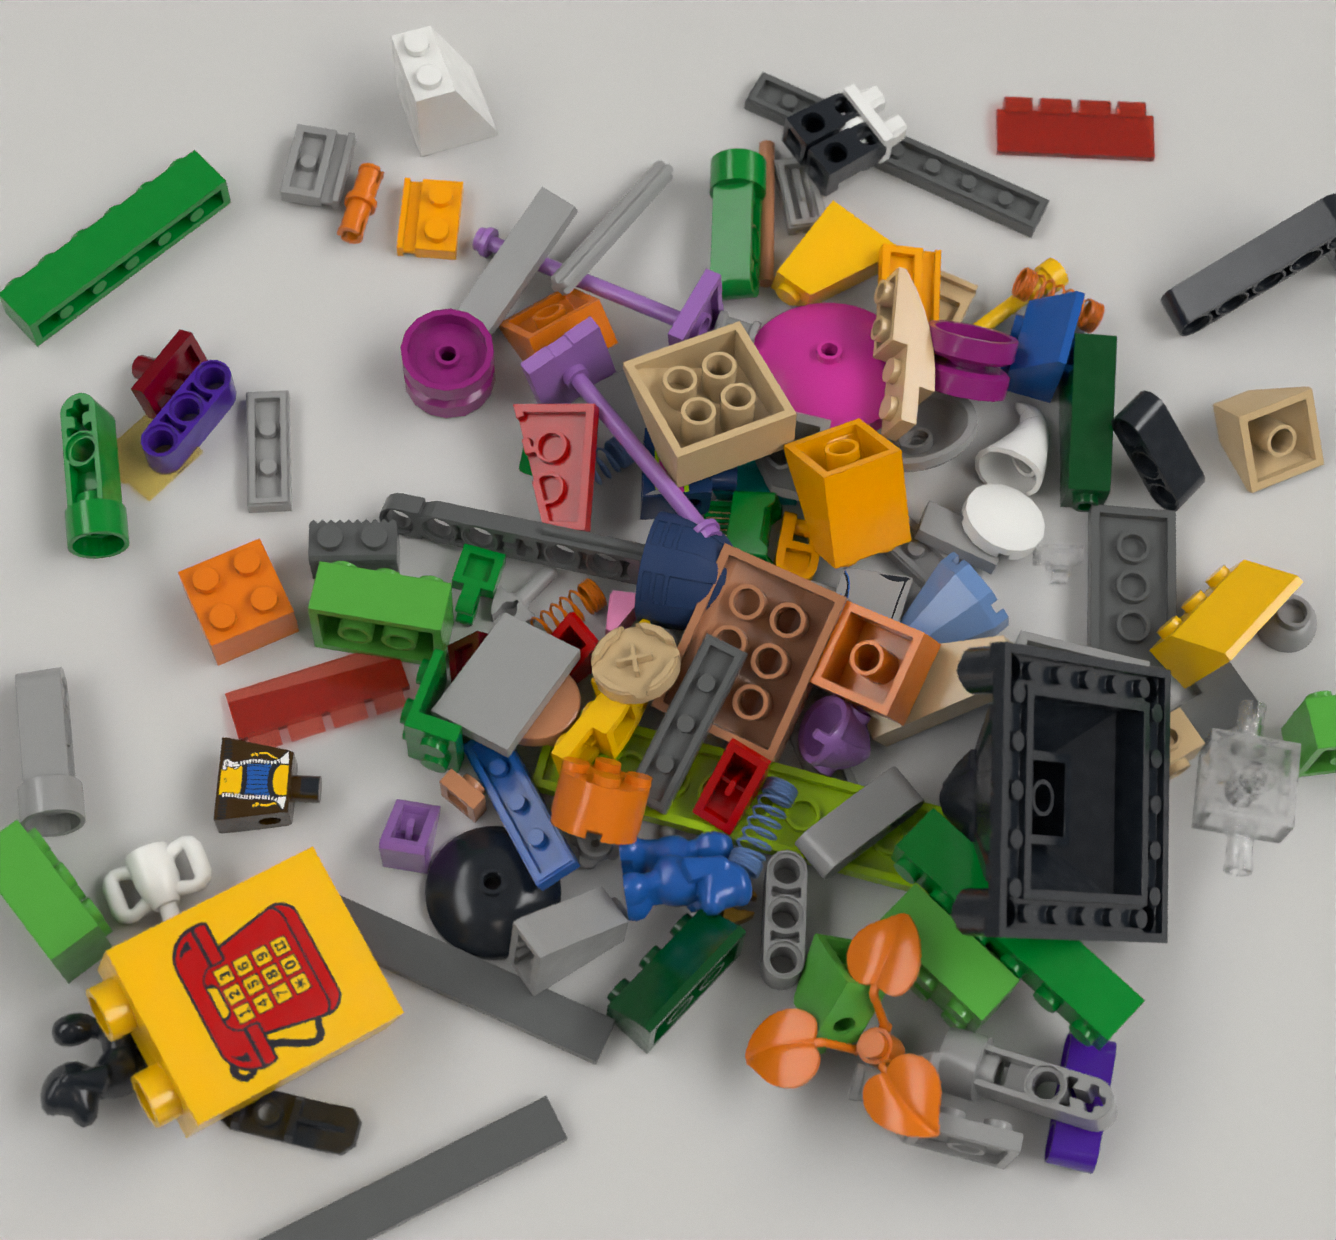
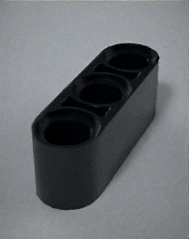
[1111,390,1205,511]

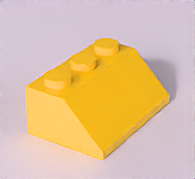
[1149,559,1303,689]

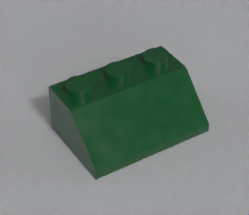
[607,909,746,1054]

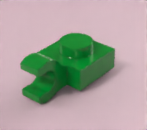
[452,544,506,626]

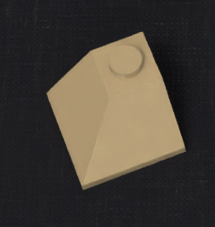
[1213,386,1324,493]

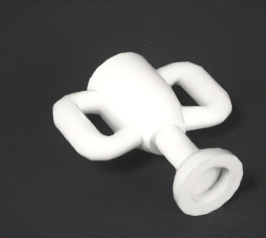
[102,836,212,924]

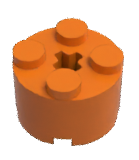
[550,757,653,845]

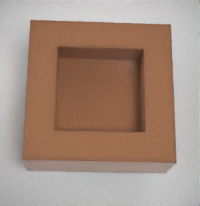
[439,768,487,823]

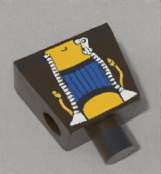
[213,738,322,833]

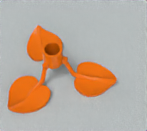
[745,913,942,1138]

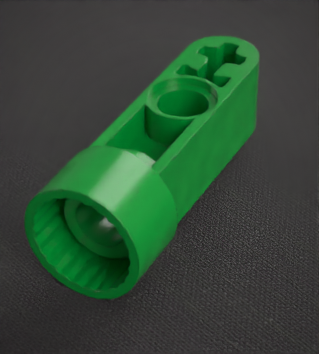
[709,148,767,301]
[60,393,130,559]

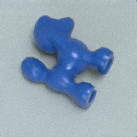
[619,831,752,921]

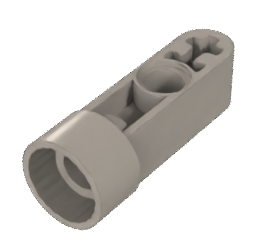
[15,667,86,837]
[938,1026,1117,1132]

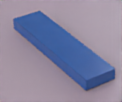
[464,739,580,891]

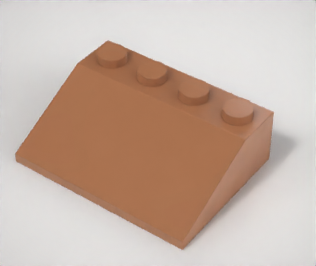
[651,543,852,762]

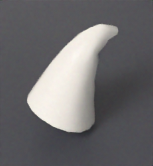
[975,402,1050,497]

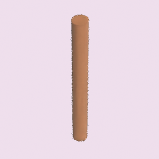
[759,140,775,287]

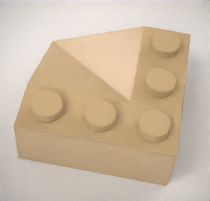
[623,321,797,488]

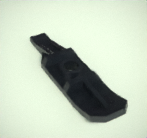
[221,1090,362,1156]

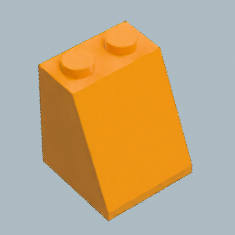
[783,418,911,569]

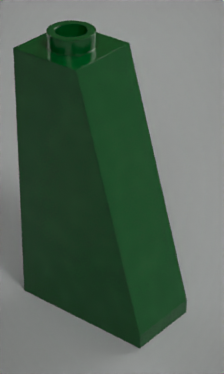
[1059,333,1117,512]

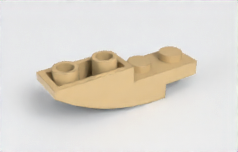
[871,267,935,441]

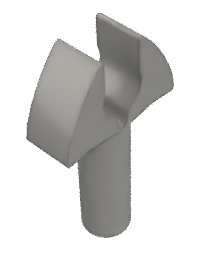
[491,565,558,625]

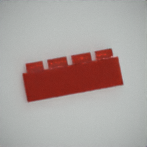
[996,96,1155,162]
[225,652,410,747]

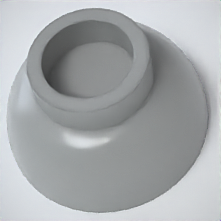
[1257,594,1317,653]

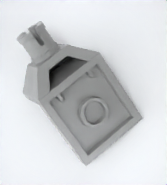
[849,1051,1024,1169]

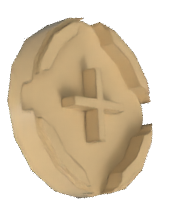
[591,622,681,704]

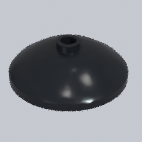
[425,826,561,960]

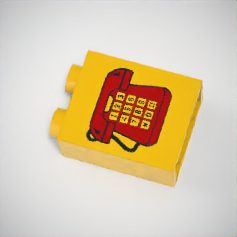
[86,846,404,1138]

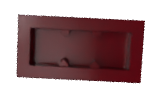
[131,329,208,419]

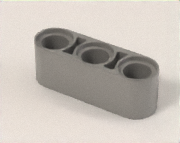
[795,766,925,880]
[760,850,808,990]

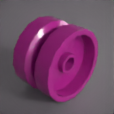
[400,308,496,418]
[928,320,1019,402]

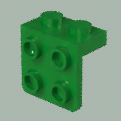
[400,648,465,773]

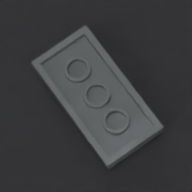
[1087,504,1177,669]

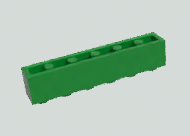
[0,149,231,347]
[891,808,1145,1051]

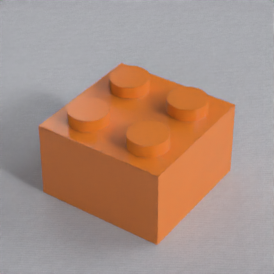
[178,538,299,666]
[810,600,941,726]

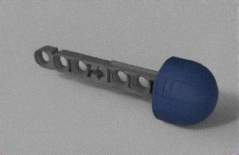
[379,493,733,630]

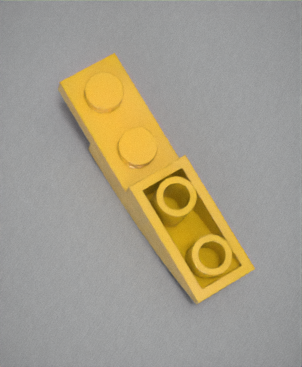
[551,619,651,774]

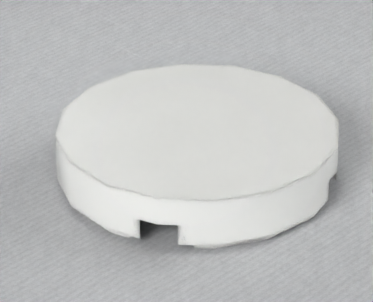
[961,483,1045,560]

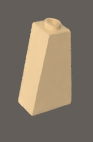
[861,635,1011,747]

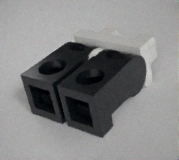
[782,84,907,197]

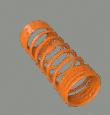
[1012,267,1105,333]
[530,578,607,635]

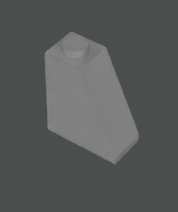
[508,886,629,996]

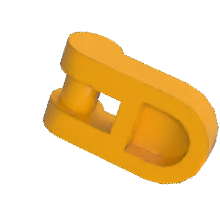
[774,511,820,581]

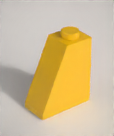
[771,201,895,307]

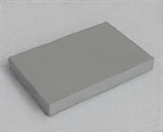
[431,612,581,758]

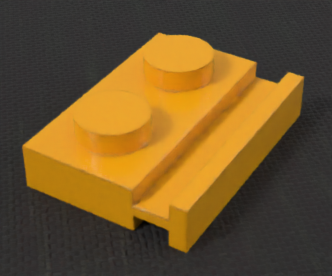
[396,177,464,260]
[877,243,941,322]

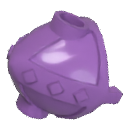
[798,696,871,777]

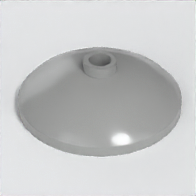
[877,391,978,472]

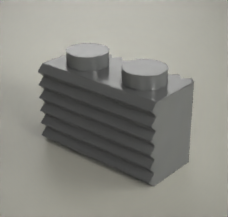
[308,519,400,579]

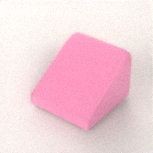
[605,590,636,635]

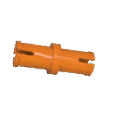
[337,163,384,244]

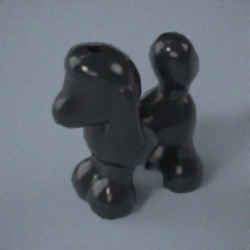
[40,1012,148,1128]

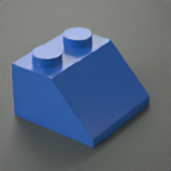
[1000,291,1085,403]

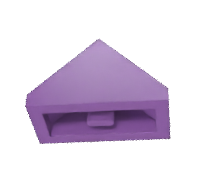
[379,799,441,874]

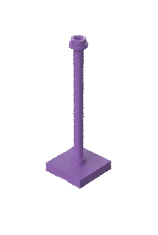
[473,227,724,346]
[520,316,722,538]

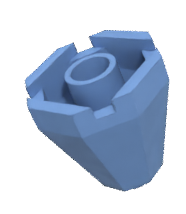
[900,551,1009,644]

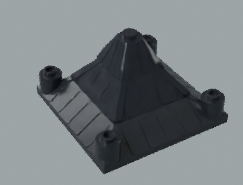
[939,641,1171,943]

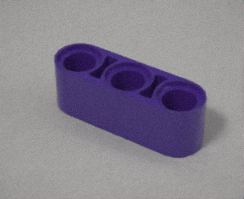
[141,360,237,475]
[1044,1031,1117,1174]

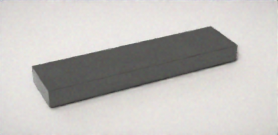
[636,633,748,815]

